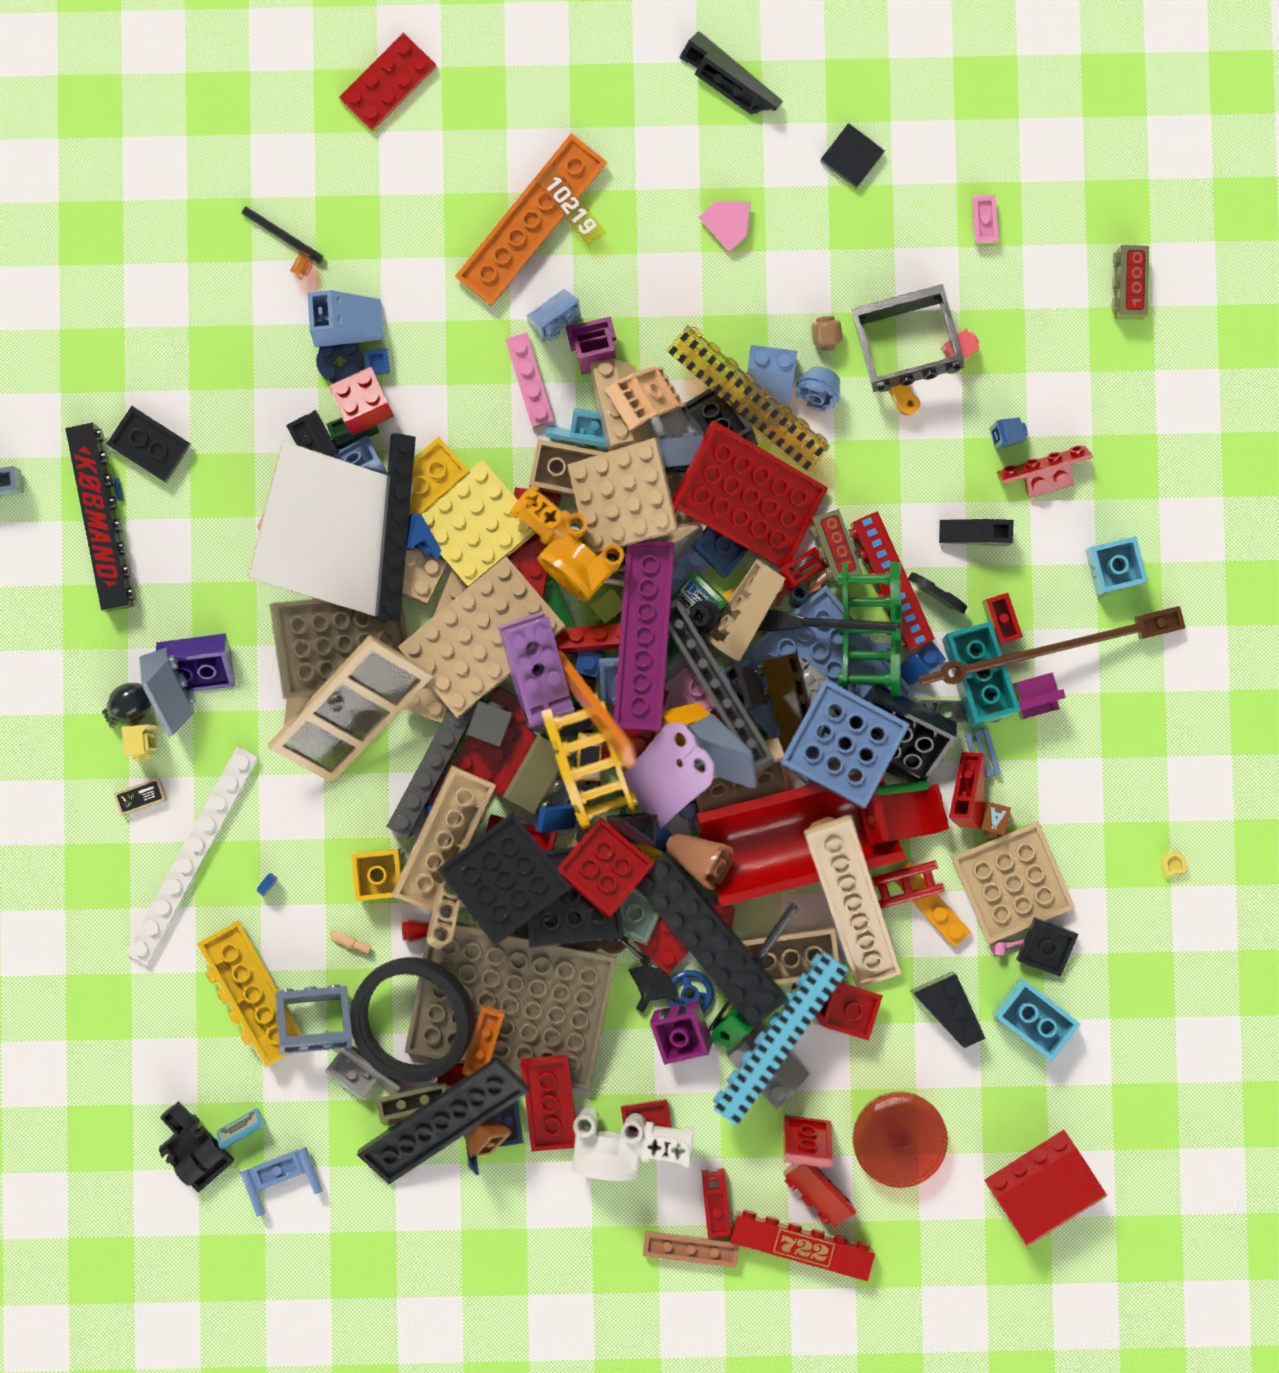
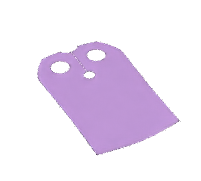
[623,723,714,829]

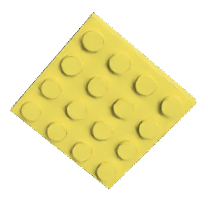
[422,459,536,587]

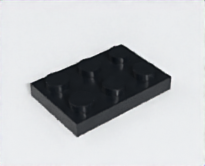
[106,405,192,483]

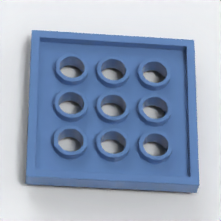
[780,679,910,809]

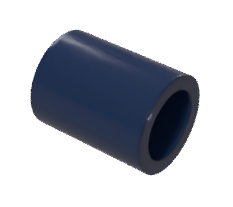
[789,586,808,609]

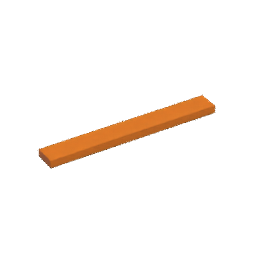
[558,650,635,768]

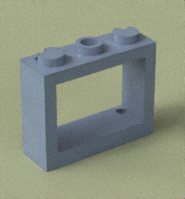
[275,984,352,1055]

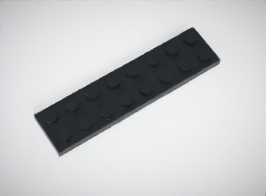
[636,851,789,1029]
[357,1056,529,1184]

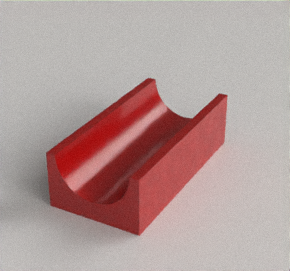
[696,772,906,907]

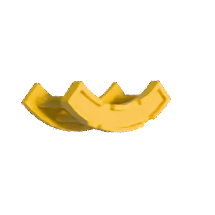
[542,694,638,831]

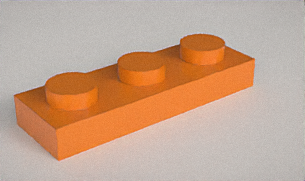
[461,1005,505,1075]

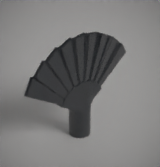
[628,966,679,1013]

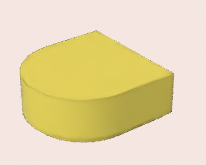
[1161,851,1188,877]

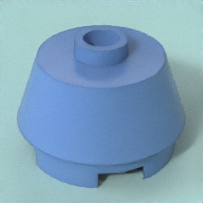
[795,366,840,411]

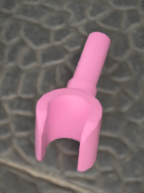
[992,939,1024,955]

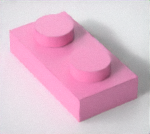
[971,195,999,244]

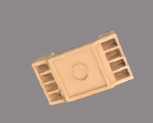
[605,366,686,431]

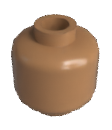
[811,316,843,351]

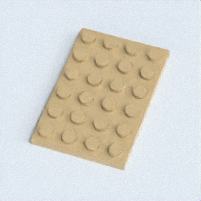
[398,556,566,719]

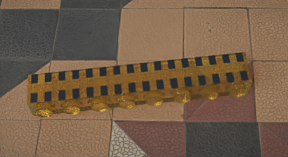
[666,325,830,472]

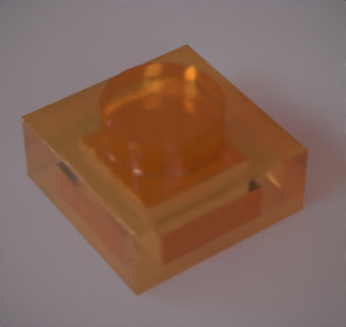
[290,251,313,280]

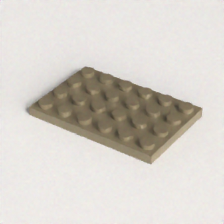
[269,599,411,699]

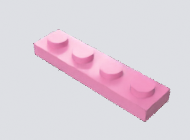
[505,332,554,429]

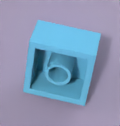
[1085,536,1148,595]

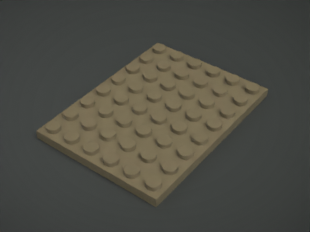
[405,918,617,1091]

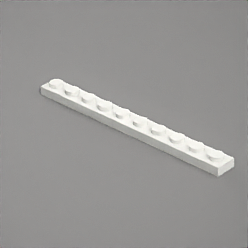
[125,746,259,965]

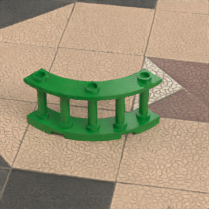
[838,562,902,696]

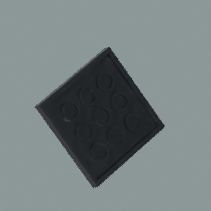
[436,812,572,947]

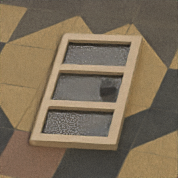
[268,635,434,783]

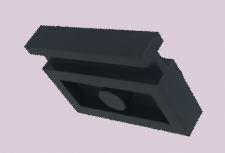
[286,409,339,456]

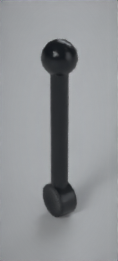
[614,938,650,965]

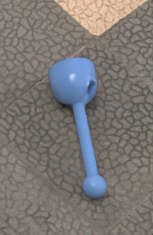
[679,802,697,837]

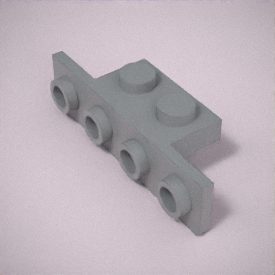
[325,1030,401,1101]

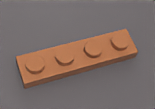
[643,1230,739,1268]

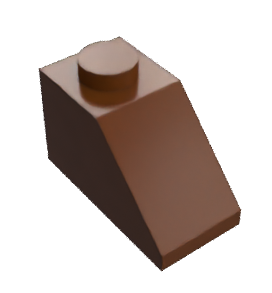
[464,1118,511,1158]

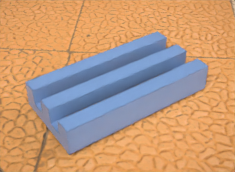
[965,728,1000,777]

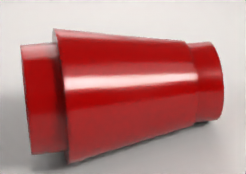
[401,919,429,943]

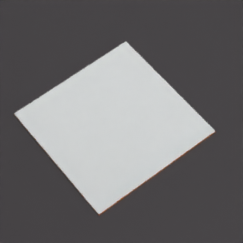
[248,441,414,616]

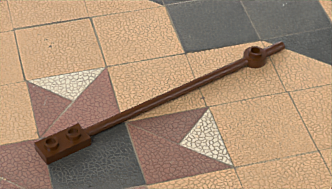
[918,606,1186,685]

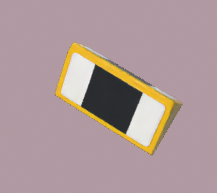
[577,733,602,781]

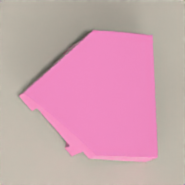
[698,201,751,252]

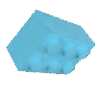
[991,978,1081,1061]

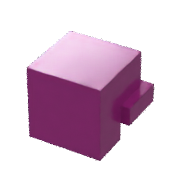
[566,316,617,375]
[1012,672,1066,720]

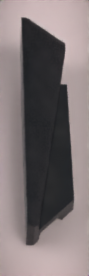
[679,31,783,115]

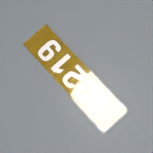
[534,164,607,247]

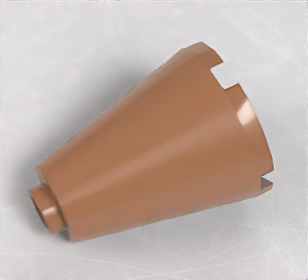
[666,833,734,890]

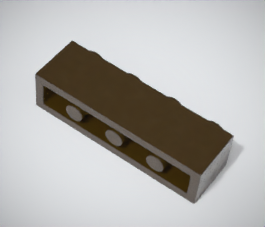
[762,652,810,752]

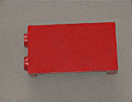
[860,784,949,846]

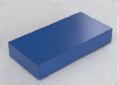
[535,804,577,833]

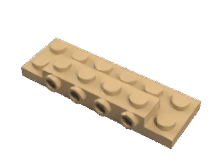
[392,765,496,912]

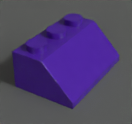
[155,633,235,692]

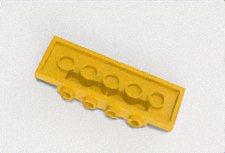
[196,920,303,1068]

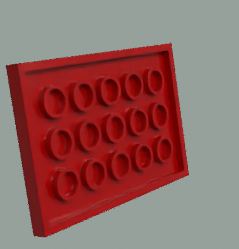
[672,421,828,568]

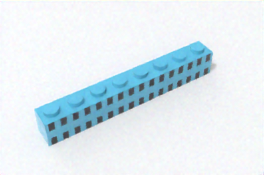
[712,951,848,1126]

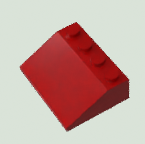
[984,1129,1108,1247]

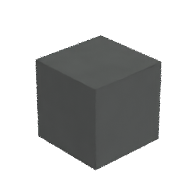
[466,701,514,747]

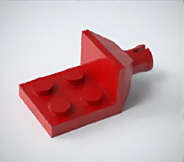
[790,982,883,1041]

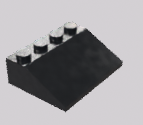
[839,684,957,783]

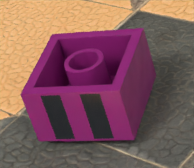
[649,1000,713,1065]

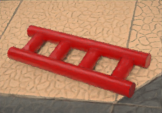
[871,860,945,909]

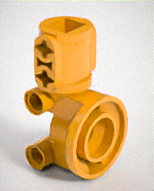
[509,484,624,602]

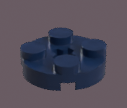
[316,343,364,384]

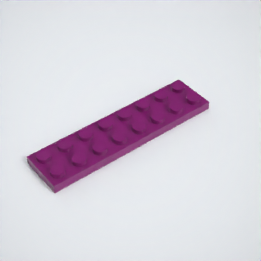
[614,540,675,731]

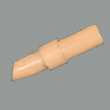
[330,931,372,955]

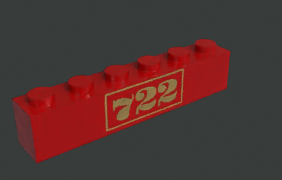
[729,1209,875,1281]

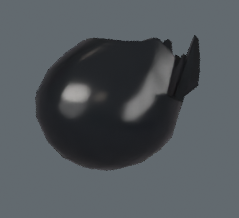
[102,683,152,728]

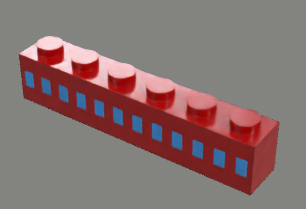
[849,511,935,652]

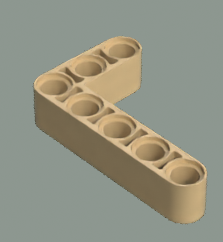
[427,881,552,949]

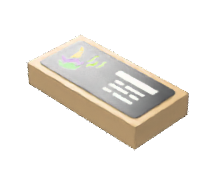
[114,778,167,816]

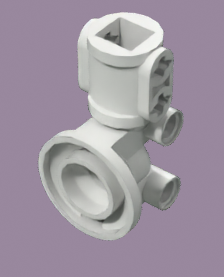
[572,1107,694,1181]

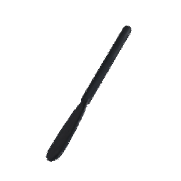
[757,609,901,631]
[708,903,798,1031]

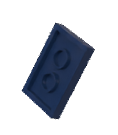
[691,527,748,578]

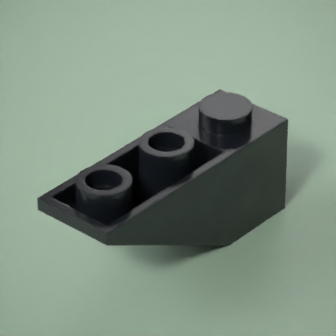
[939,519,1014,546]

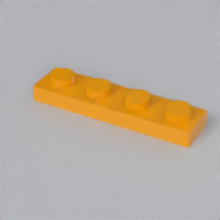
[894,862,972,948]

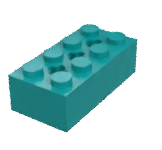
[941,621,1020,728]

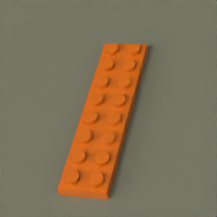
[455,133,607,307]

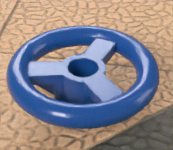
[667,970,713,1013]

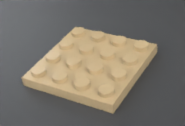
[568,438,679,555]
[951,821,1075,944]

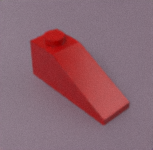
[949,752,985,829]

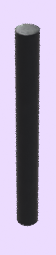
[241,206,324,264]

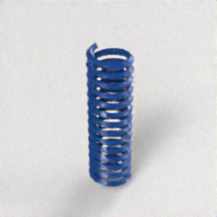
[113,478,124,501]

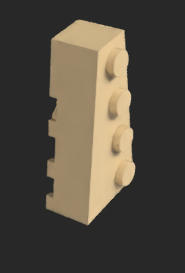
[705,559,786,661]

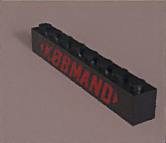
[65,422,136,612]

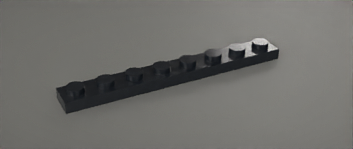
[375,433,416,622]

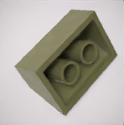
[503,735,576,816]

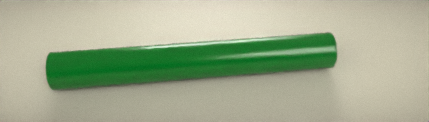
[873,781,929,795]

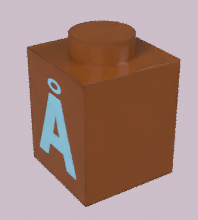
[981,802,1011,838]

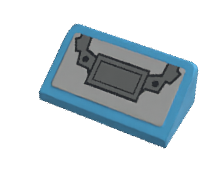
[217,1108,266,1150]

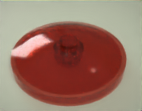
[852,1091,948,1188]

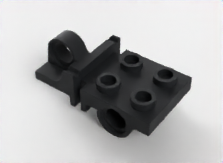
[158,1101,234,1193]

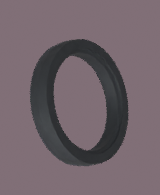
[350,957,474,1083]

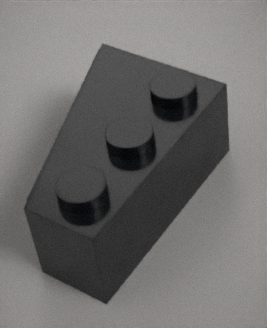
[910,971,986,1048]

